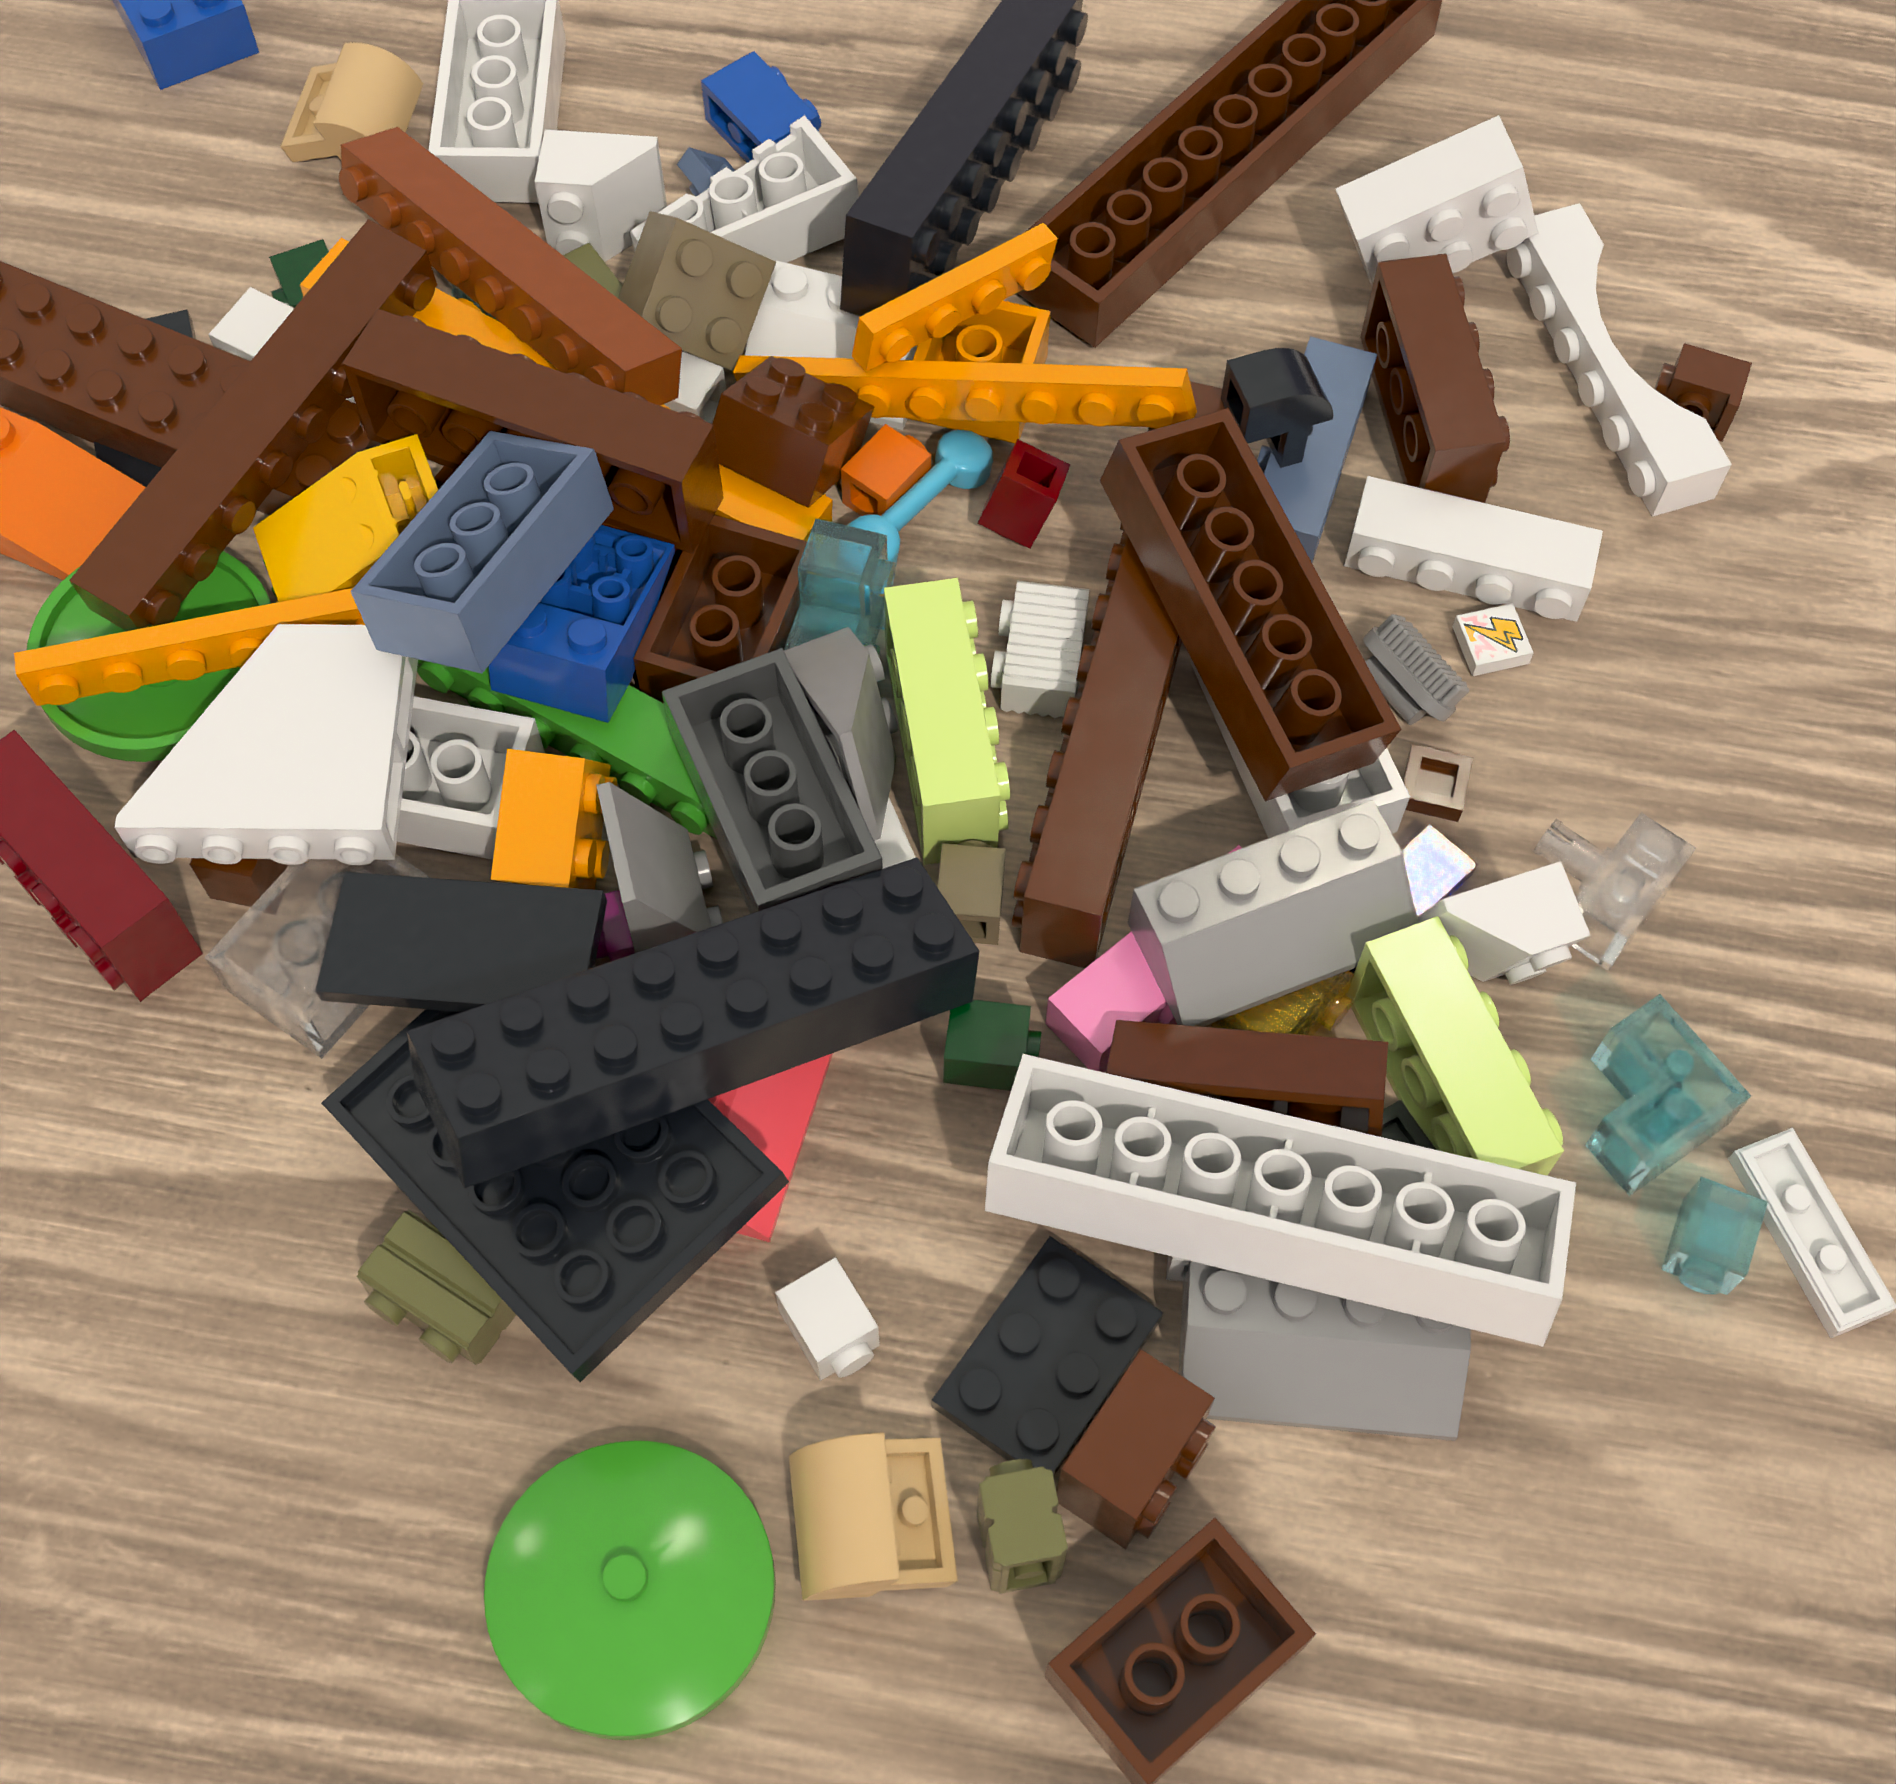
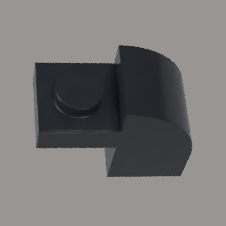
[1221,348,1333,468]

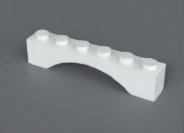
[1506,203,1732,517]

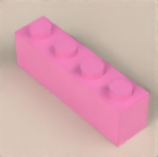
[1045,845,1242,1073]

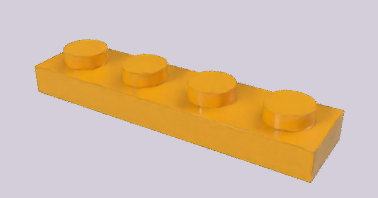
[852,223,1058,372]

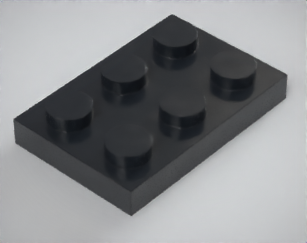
[931,1236,1163,1477]

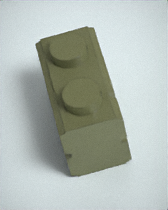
[357,1210,516,1365]
[977,1459,1068,1594]

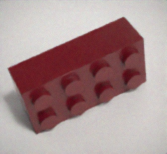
[0,730,203,1002]

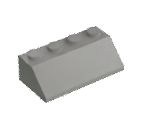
[1128,800,1418,1027]
[1179,1261,1471,1441]

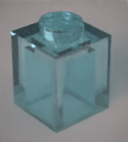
[1661,1177,1768,1295]

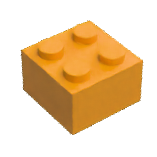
[908,301,1050,443]
[491,749,617,890]

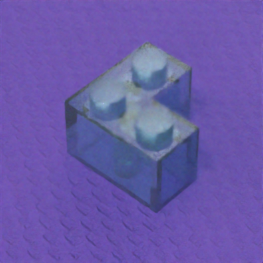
[784,519,896,656]
[1585,994,1752,1197]

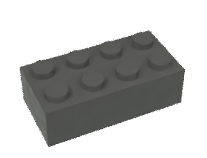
[662,648,883,914]

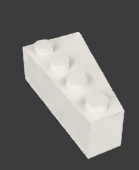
[630,115,859,263]

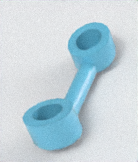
[838,430,994,588]

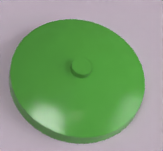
[27,551,271,762]
[484,1441,776,1740]

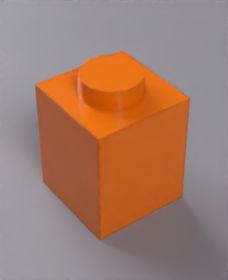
[841,424,931,516]

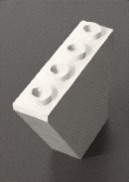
[114,624,418,865]

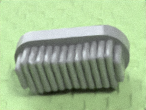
[1363,614,1469,725]

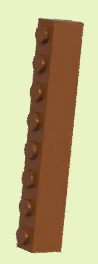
[339,127,682,406]

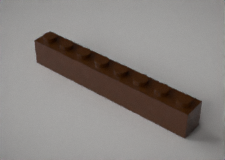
[69,219,438,631]

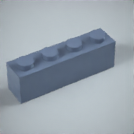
[1257,336,1377,563]

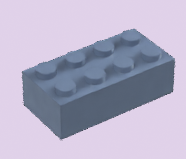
[350,431,614,673]

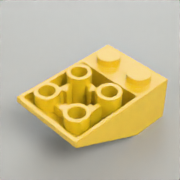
[253,434,438,602]

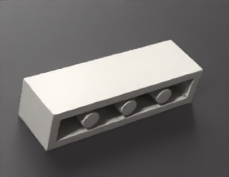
[1344,476,1603,622]

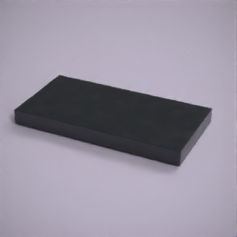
[315,872,607,1012]

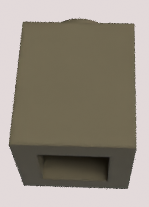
[937,840,1006,945]

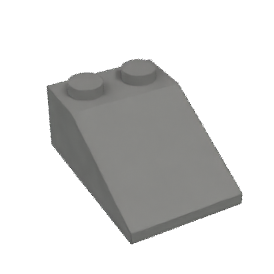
[784,627,898,841]
[596,782,723,953]

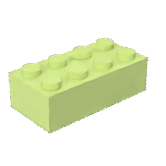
[884,578,1010,865]
[1345,916,1564,1176]

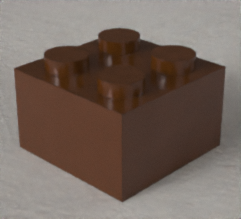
[712,356,875,508]
[1056,1349,1216,1549]

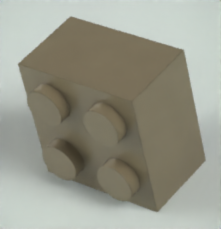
[618,211,776,371]

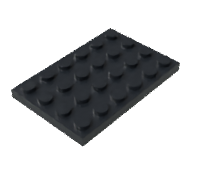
[321,1009,789,1382]

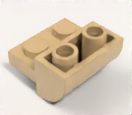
[280,42,423,162]
[789,1432,958,1601]

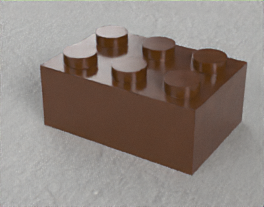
[633,515,818,703]
[1044,1518,1316,1784]

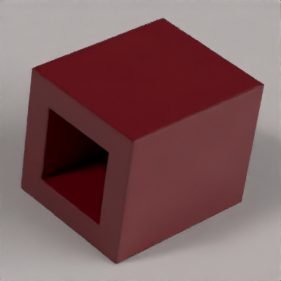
[977,439,1070,549]

